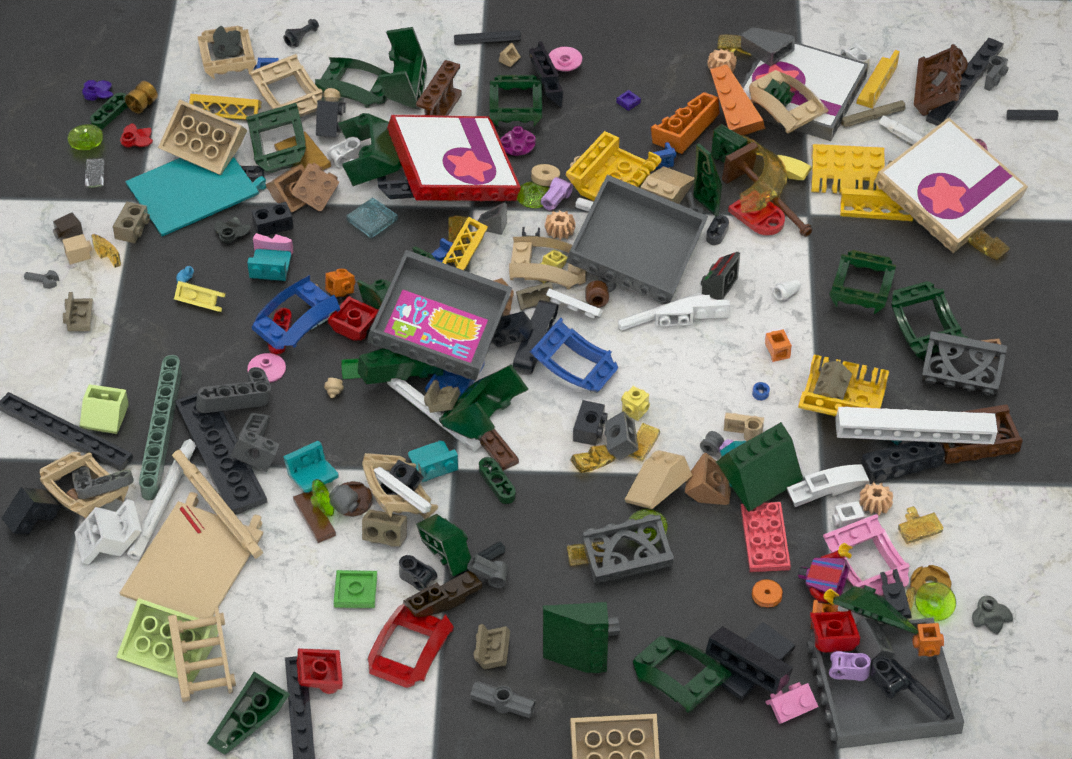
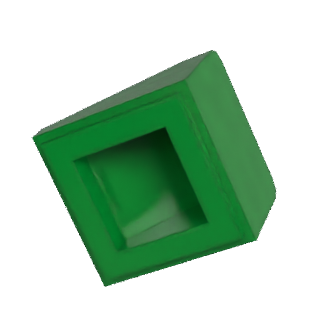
[341,358,361,379]

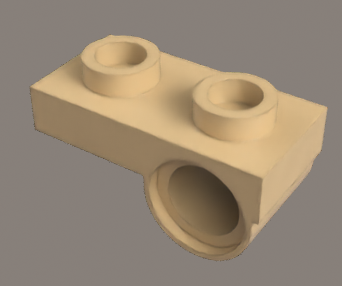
[724,413,764,441]

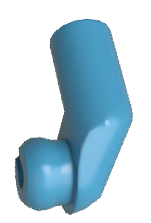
[176,266,194,284]

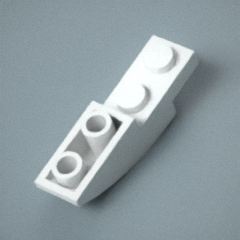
[655,295,730,327]
[787,465,869,507]

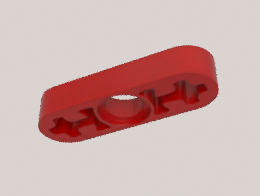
[268,308,292,355]

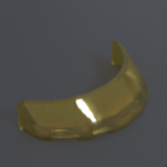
[739,134,787,213]

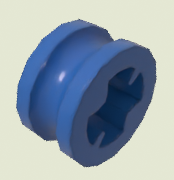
[752,382,770,401]

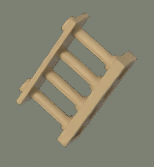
[168,607,236,702]

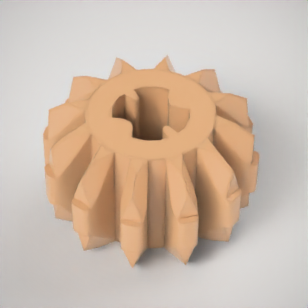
[707,49,737,72]
[545,210,576,240]
[859,481,893,516]

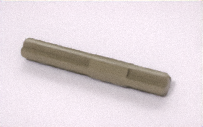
[841,100,906,127]

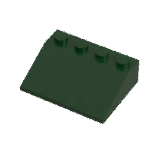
[716,422,803,512]
[543,602,609,673]

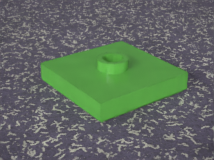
[334,570,378,608]

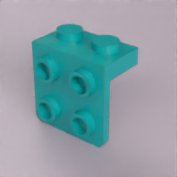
[247,249,291,281]
[283,441,339,492]
[408,441,458,482]

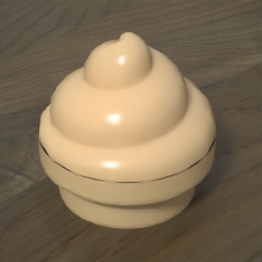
[324,378,344,398]

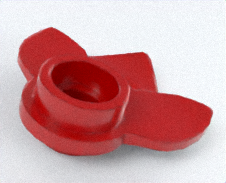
[120,123,153,147]

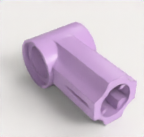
[541,177,573,211]

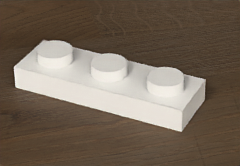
[546,289,603,319]

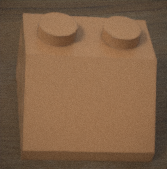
[265,164,306,213]

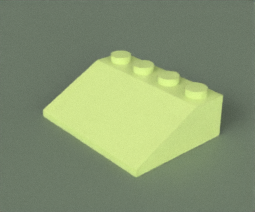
[117,598,218,683]

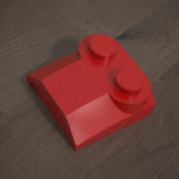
[328,296,379,341]
[810,610,860,653]
[297,648,343,694]

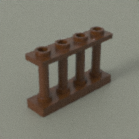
[416,60,462,116]

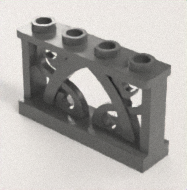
[922,331,1007,396]
[581,514,674,584]

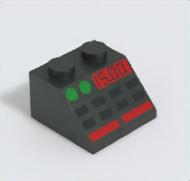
[700,252,740,300]

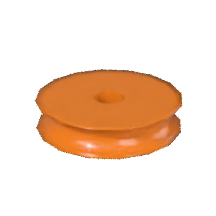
[752,579,783,608]

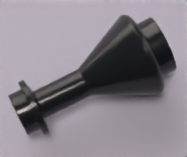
[283,19,319,47]

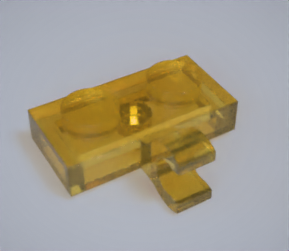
[898,506,944,544]

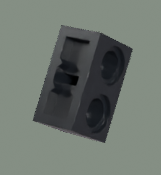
[251,202,294,236]
[380,460,424,495]

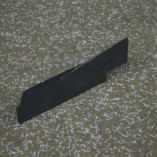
[529,41,563,107]

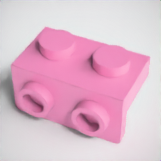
[765,682,818,724]

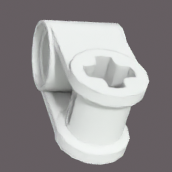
[840,43,870,71]
[327,137,361,168]

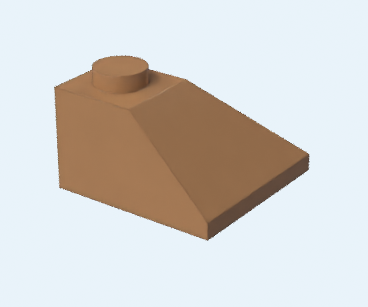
[685,453,731,505]

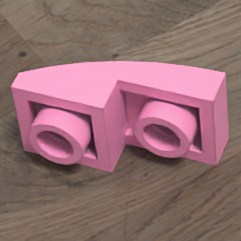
[253,233,293,255]

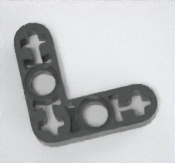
[72,466,134,499]

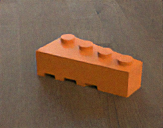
[710,64,765,136]
[651,92,720,154]

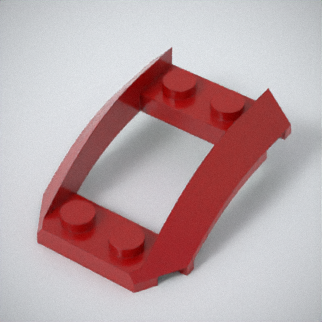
[367,603,454,688]

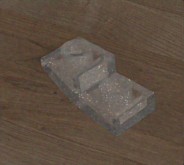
[85,158,105,188]

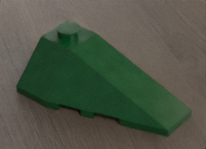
[833,585,918,635]
[207,671,290,755]

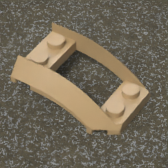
[197,26,256,80]
[250,54,322,117]
[749,70,828,134]
[509,236,587,289]
[40,452,129,518]
[362,453,438,519]

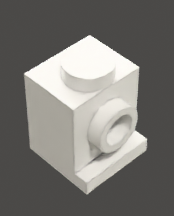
[832,501,865,528]

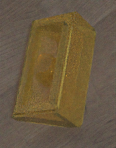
[566,541,605,566]

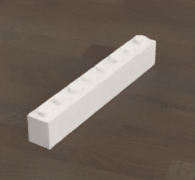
[835,407,997,444]

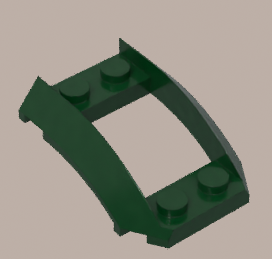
[315,57,389,108]
[489,75,542,127]
[246,103,306,173]
[829,250,896,314]
[891,281,968,361]
[633,636,732,713]

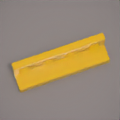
[856,50,900,109]
[189,94,262,120]
[840,188,913,221]
[442,217,488,271]

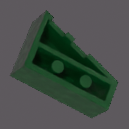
[416,514,471,576]

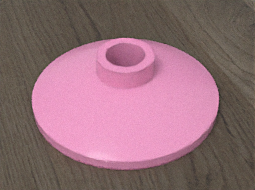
[549,47,582,71]
[248,353,286,383]

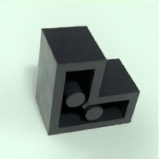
[316,97,347,137]
[1,487,62,535]

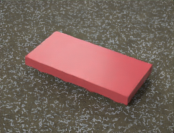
[741,502,791,572]

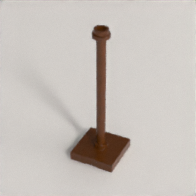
[722,142,813,237]

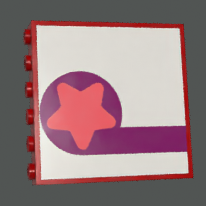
[387,115,521,201]

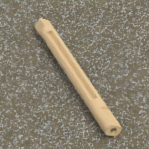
[172,450,263,559]

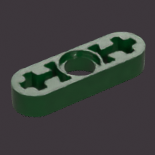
[90,93,128,130]
[479,457,516,504]

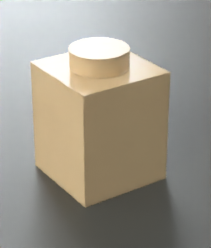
[62,234,92,265]

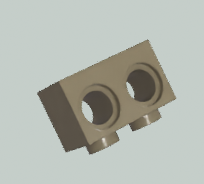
[113,201,150,243]
[362,509,407,547]

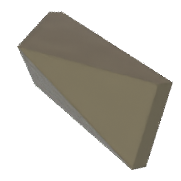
[516,282,553,310]

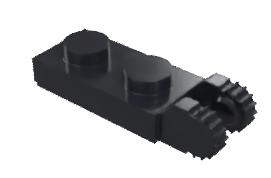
[880,569,912,619]

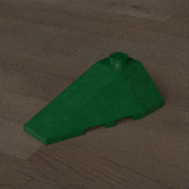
[693,143,722,217]

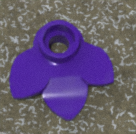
[82,80,114,101]

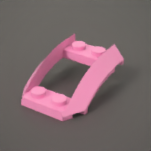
[823,514,910,597]

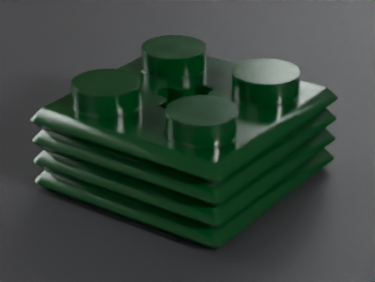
[711,124,748,163]

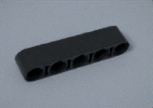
[512,300,559,374]

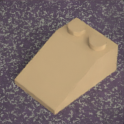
[640,166,694,204]
[625,450,692,509]

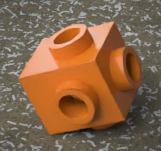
[325,269,355,297]
[912,623,944,657]

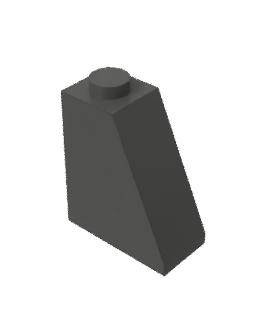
[741,27,795,67]

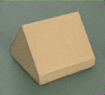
[499,43,521,67]

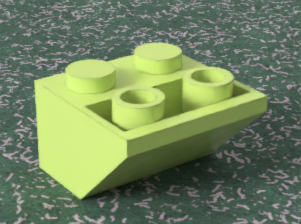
[79,384,129,434]

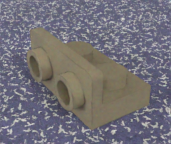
[424,380,460,413]

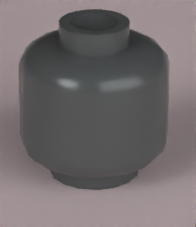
[329,485,359,514]

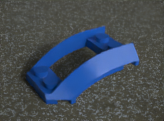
[252,275,340,349]
[530,318,618,393]

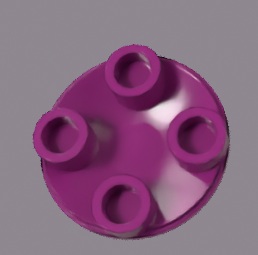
[500,126,536,156]

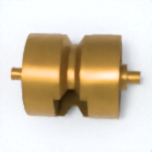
[125,81,158,114]

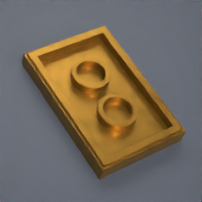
[274,131,331,170]

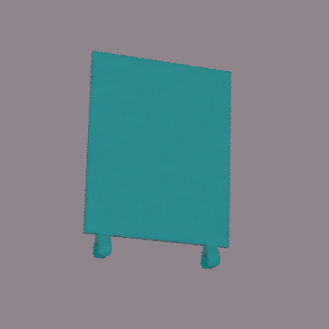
[125,157,267,237]

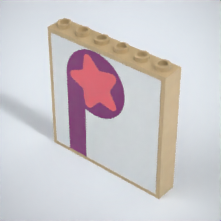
[874,118,1028,253]

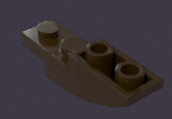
[403,571,482,617]

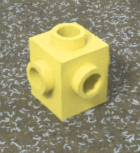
[621,386,650,421]

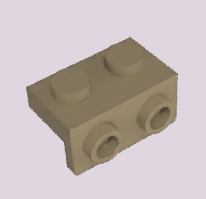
[63,292,94,331]
[813,361,852,400]
[474,624,510,670]

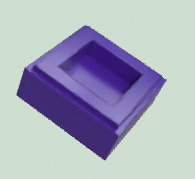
[616,90,641,111]

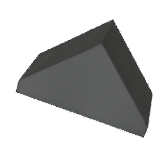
[475,202,507,235]

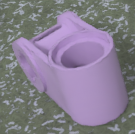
[829,651,871,681]

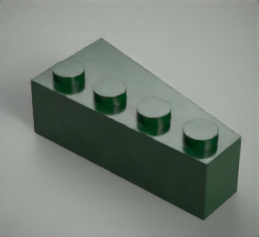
[357,348,444,385]

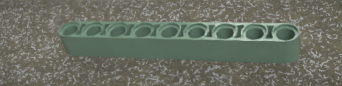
[139,355,182,500]

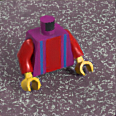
[798,543,853,605]

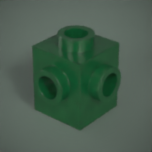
[764,79,795,107]

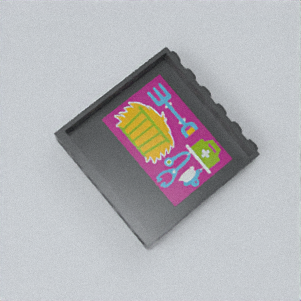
[367,250,512,381]

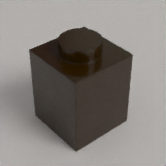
[53,212,83,242]

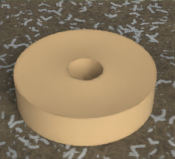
[531,164,560,186]

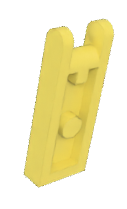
[174,281,225,312]

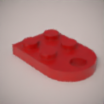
[728,190,785,235]

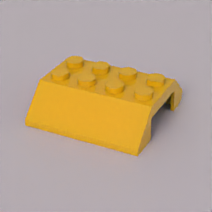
[566,131,662,201]
[811,144,885,194]
[798,354,889,416]

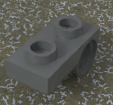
[984,55,1009,91]

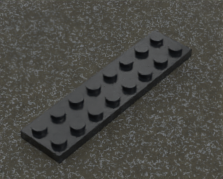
[175,393,267,514]

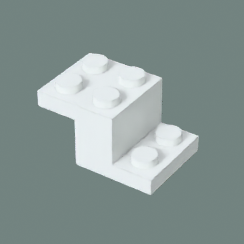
[74,500,142,564]

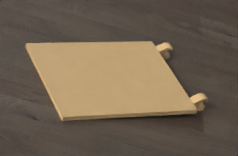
[119,492,264,619]

